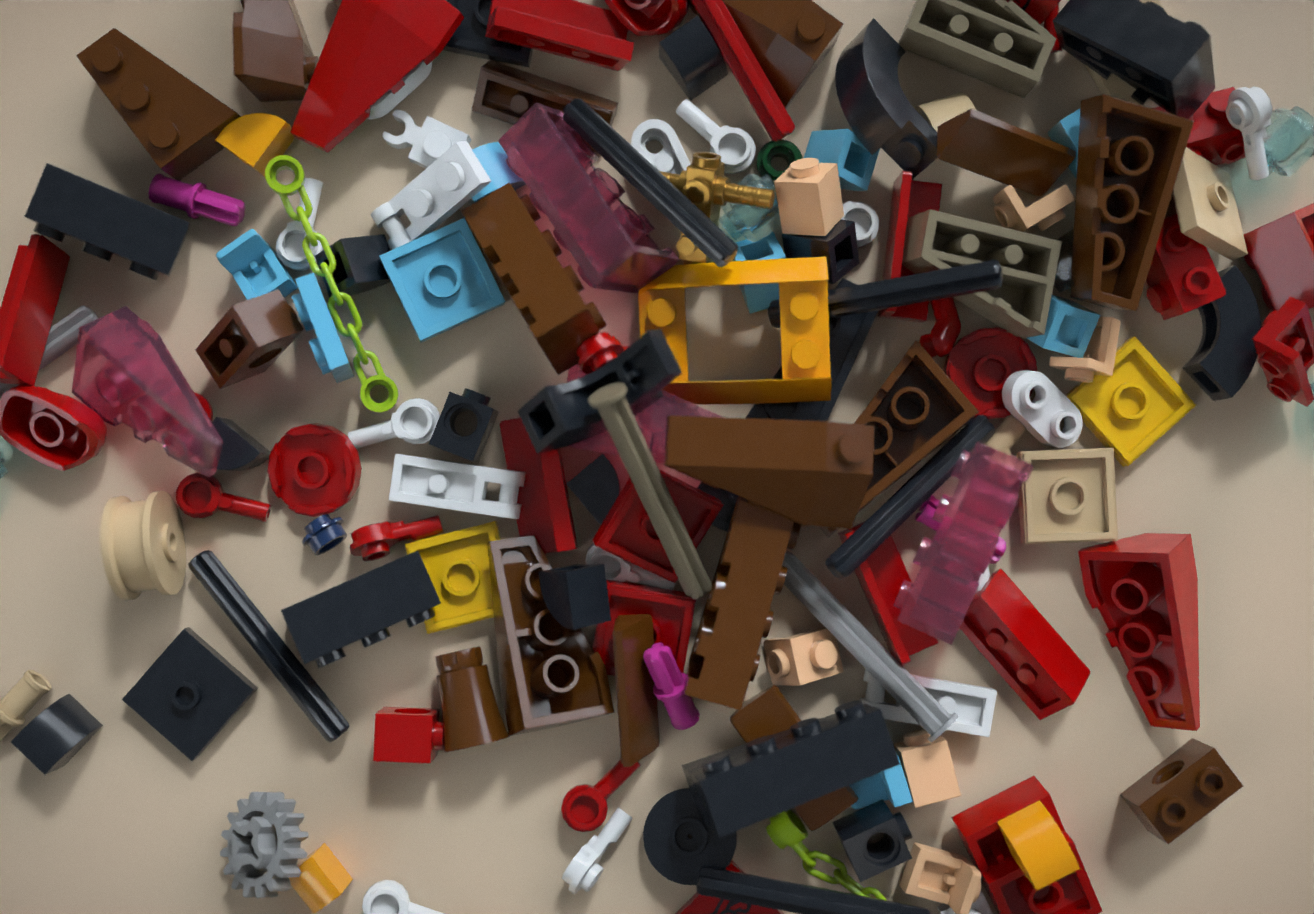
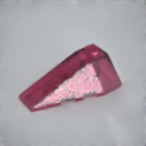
[72,306,223,477]

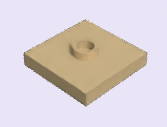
[1173,147,1248,261]
[1016,448,1118,545]

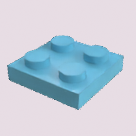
[379,217,506,343]
[291,272,354,383]

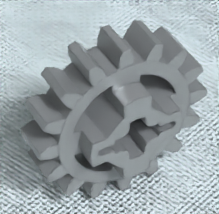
[220,792,308,898]

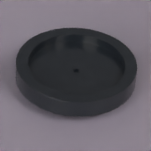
[643,788,738,885]

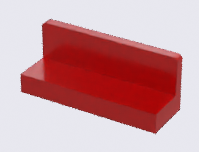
[485,0,634,72]
[878,171,942,323]
[0,234,71,386]
[499,417,578,554]
[838,520,938,665]
[948,569,1090,720]

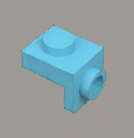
[216,229,298,300]

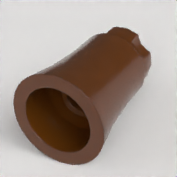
[435,646,510,752]

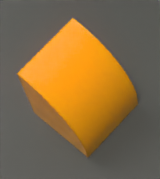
[215,113,295,177]
[997,800,1080,891]
[289,843,353,914]

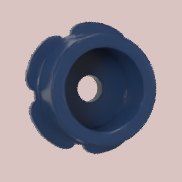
[302,514,348,555]

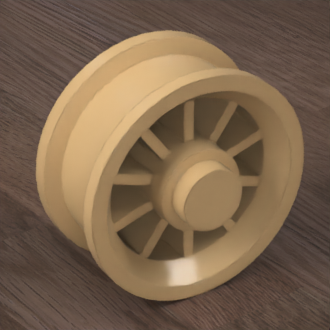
[100,491,186,601]

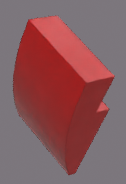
[951,776,1103,914]

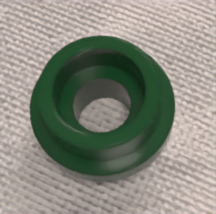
[756,139,802,186]

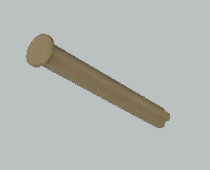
[588,382,712,599]

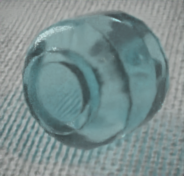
[1263,106,1314,177]
[719,173,781,242]

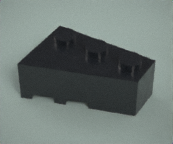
[1053,0,1215,119]
[24,163,190,280]
[281,550,441,668]

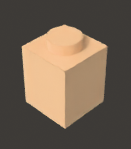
[774,158,844,236]
[893,729,961,808]

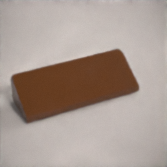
[471,60,619,154]
[937,108,1076,196]
[613,614,660,767]
[730,684,859,831]

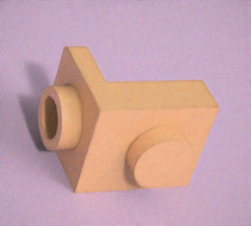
[993,184,1075,232]
[1049,317,1121,382]
[764,627,844,686]
[899,842,981,914]

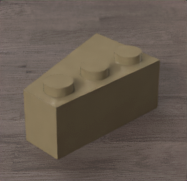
[898,0,1056,98]
[902,209,1062,338]

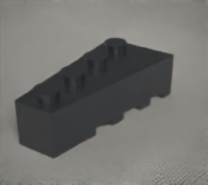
[682,700,900,837]

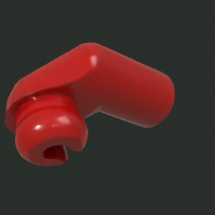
[919,297,961,358]

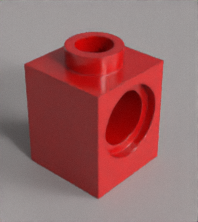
[373,706,444,764]

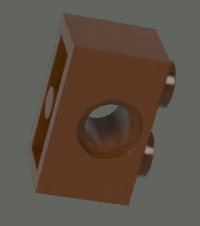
[195,289,304,389]
[1120,738,1243,844]

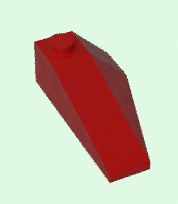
[290,0,464,153]
[1078,533,1200,731]

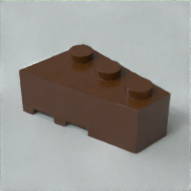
[76,28,241,181]

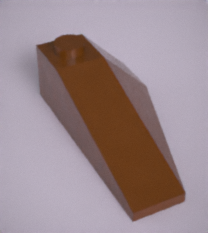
[233,0,319,102]
[688,0,843,109]
[664,415,874,529]
[487,535,615,736]

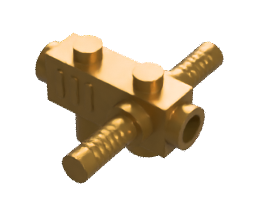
[659,152,775,265]

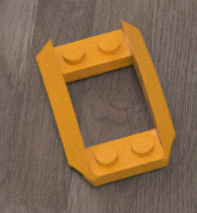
[638,257,832,405]

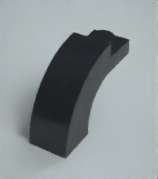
[835,18,938,180]
[1182,265,1261,401]
[518,330,682,454]

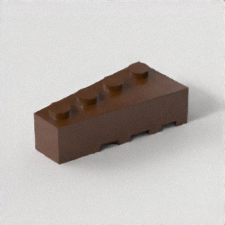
[1070,94,1194,311]
[461,182,607,375]
[819,340,979,537]
[684,496,801,711]

